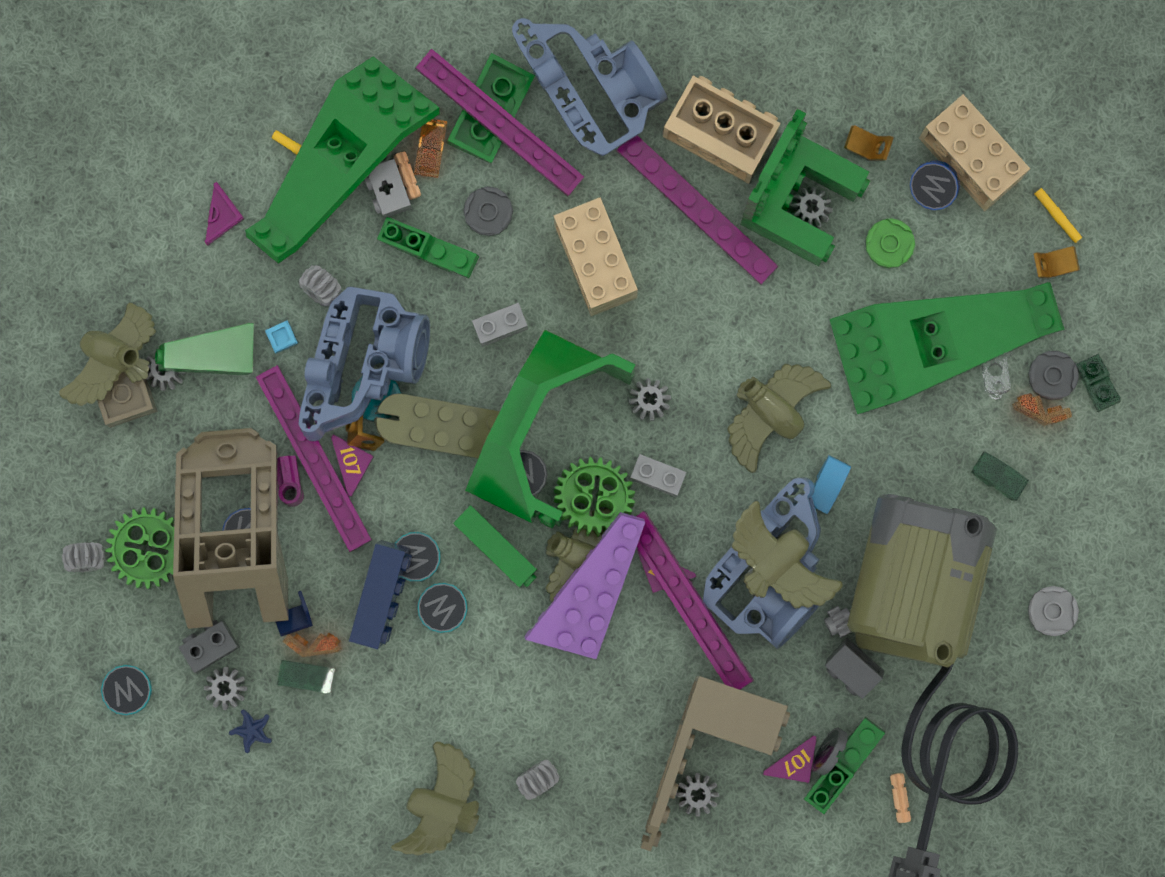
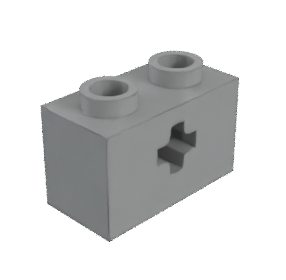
[365,159,412,219]
[472,303,528,347]
[630,454,686,498]

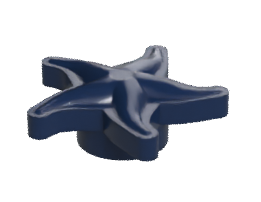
[229,709,272,753]

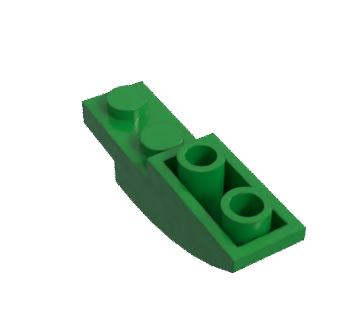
[377,217,479,279]
[804,717,885,814]

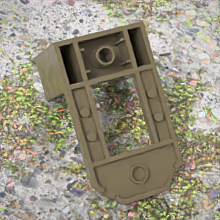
[173,428,289,629]
[640,676,790,852]

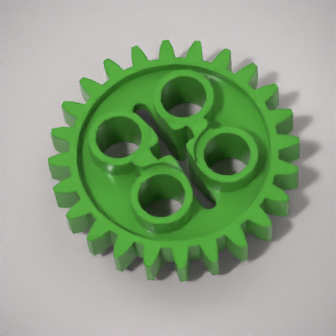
[554,457,635,537]
[105,507,175,589]

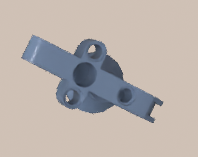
[512,18,668,156]
[299,287,430,441]
[703,477,821,649]

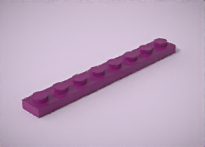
[415,48,584,197]
[617,136,778,285]
[256,365,372,552]
[636,511,754,690]

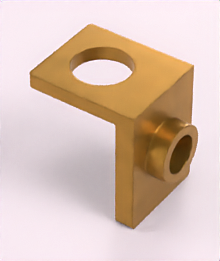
[844,125,894,161]
[1033,246,1080,278]
[345,415,385,451]

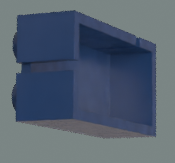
[349,540,413,650]

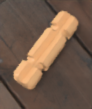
[394,151,421,200]
[890,773,911,823]

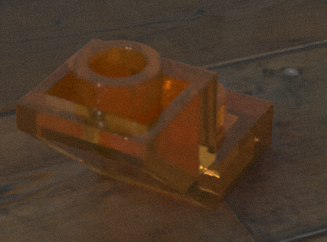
[414,119,448,178]
[1012,393,1072,426]
[283,632,343,657]

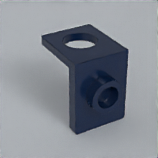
[275,591,313,637]

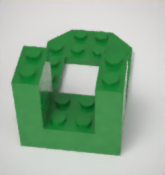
[740,109,870,267]

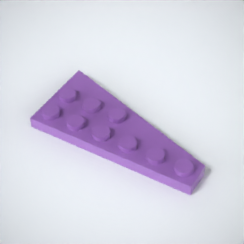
[524,512,645,659]

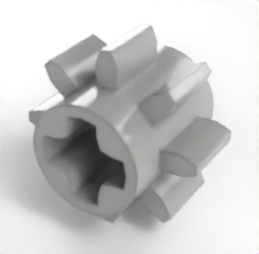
[824,606,851,638]

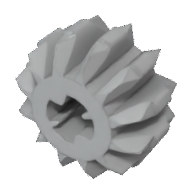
[790,187,833,228]
[299,265,341,306]
[146,350,186,391]
[629,378,671,421]
[62,542,105,573]
[204,667,247,710]
[516,760,560,800]
[676,773,719,817]

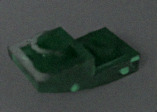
[1076,354,1121,412]
[971,452,1029,501]
[277,660,335,694]

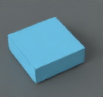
[265,320,298,354]

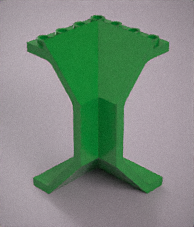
[465,330,636,529]

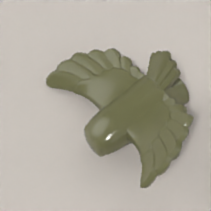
[59,303,156,406]
[727,364,831,473]
[732,501,843,609]
[546,508,633,602]
[391,742,479,856]

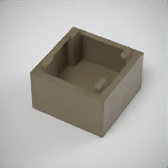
[97,372,158,428]

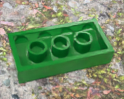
[446,53,535,163]

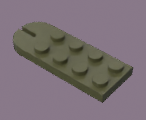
[374,394,500,459]

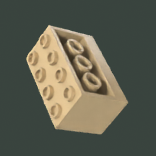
[663,76,781,184]
[919,94,1030,211]
[554,197,638,316]

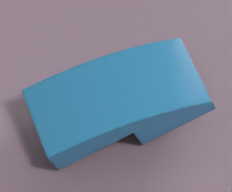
[812,455,851,514]

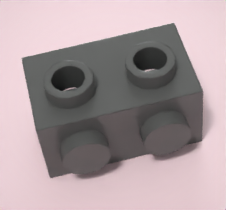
[179,620,240,674]
[825,638,884,699]

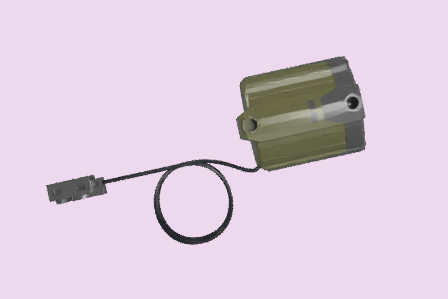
[847,494,1019,877]

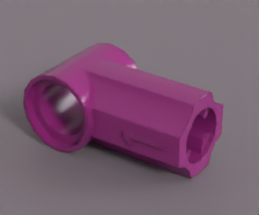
[277,455,304,507]

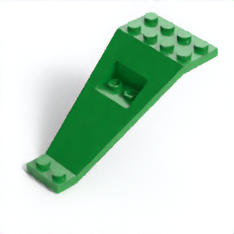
[245,56,440,264]
[829,282,1065,414]

